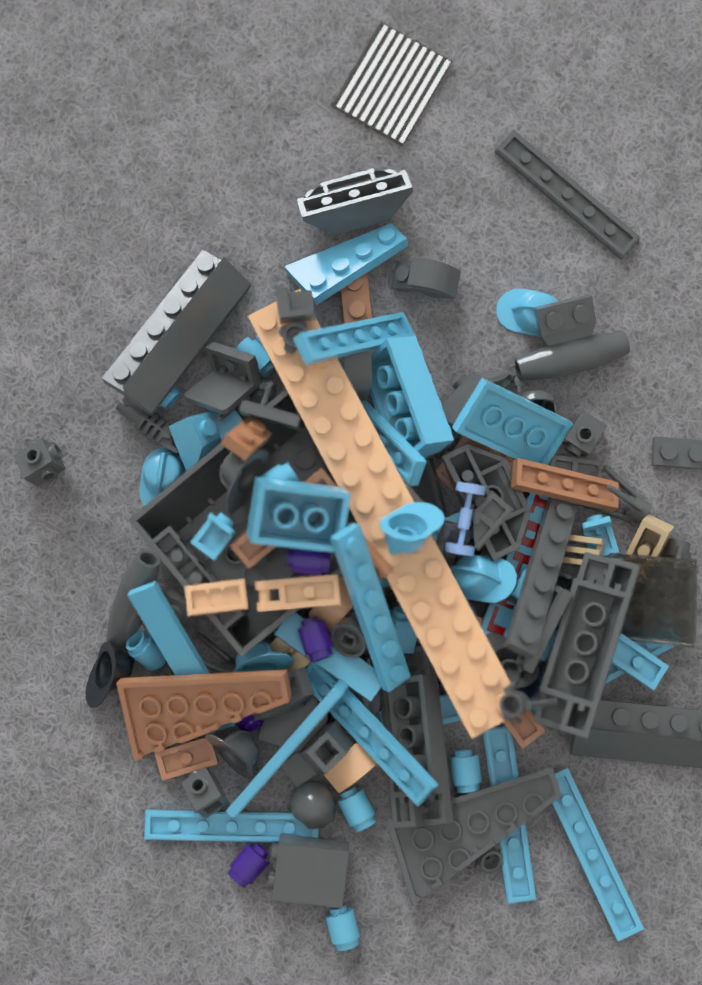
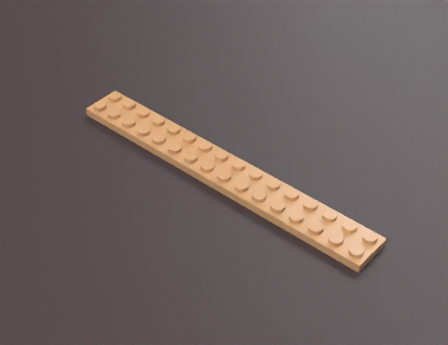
[248,289,510,738]

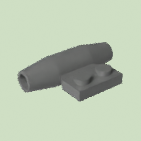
[514,294,630,381]
[106,550,190,648]

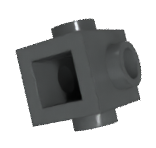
[14,438,66,486]

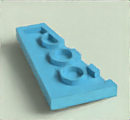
[284,223,409,305]

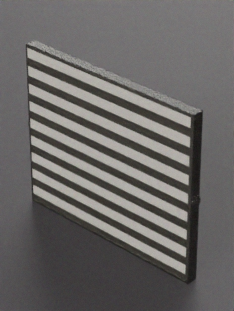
[331,22,453,146]

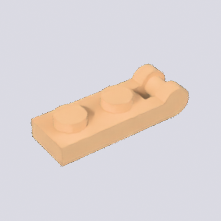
[255,574,341,612]

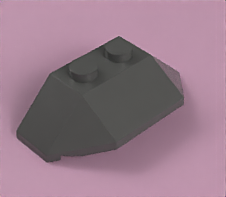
[297,168,413,235]
[434,371,517,460]
[442,444,531,561]

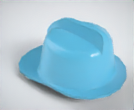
[496,289,558,337]
[139,448,186,506]
[379,502,444,556]
[450,554,517,603]
[233,641,294,672]

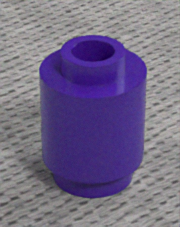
[287,548,331,576]
[297,616,334,663]
[227,843,270,888]

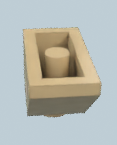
[623,514,674,583]

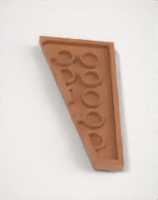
[116,670,292,761]

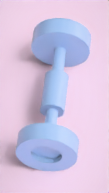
[444,481,486,556]

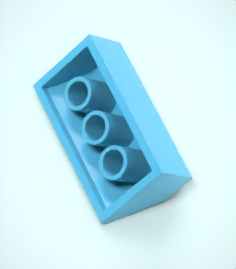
[370,336,454,458]

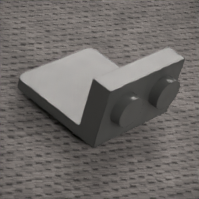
[185,342,262,414]

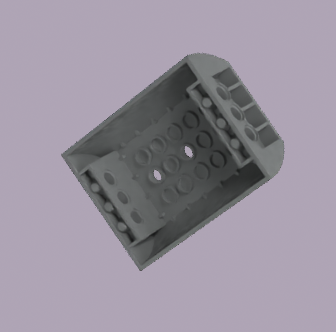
[128,389,423,657]

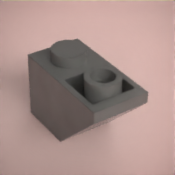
[298,718,355,775]

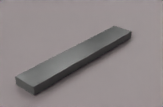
[495,130,641,260]

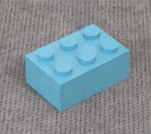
[246,476,351,553]

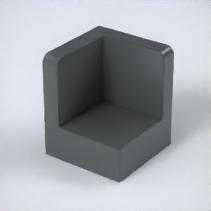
[275,287,316,324]

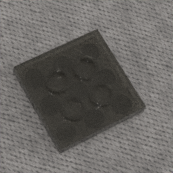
[607,553,698,648]

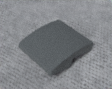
[258,695,331,752]

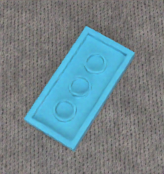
[452,378,573,465]

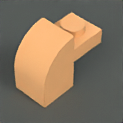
[308,575,354,634]
[323,741,377,793]

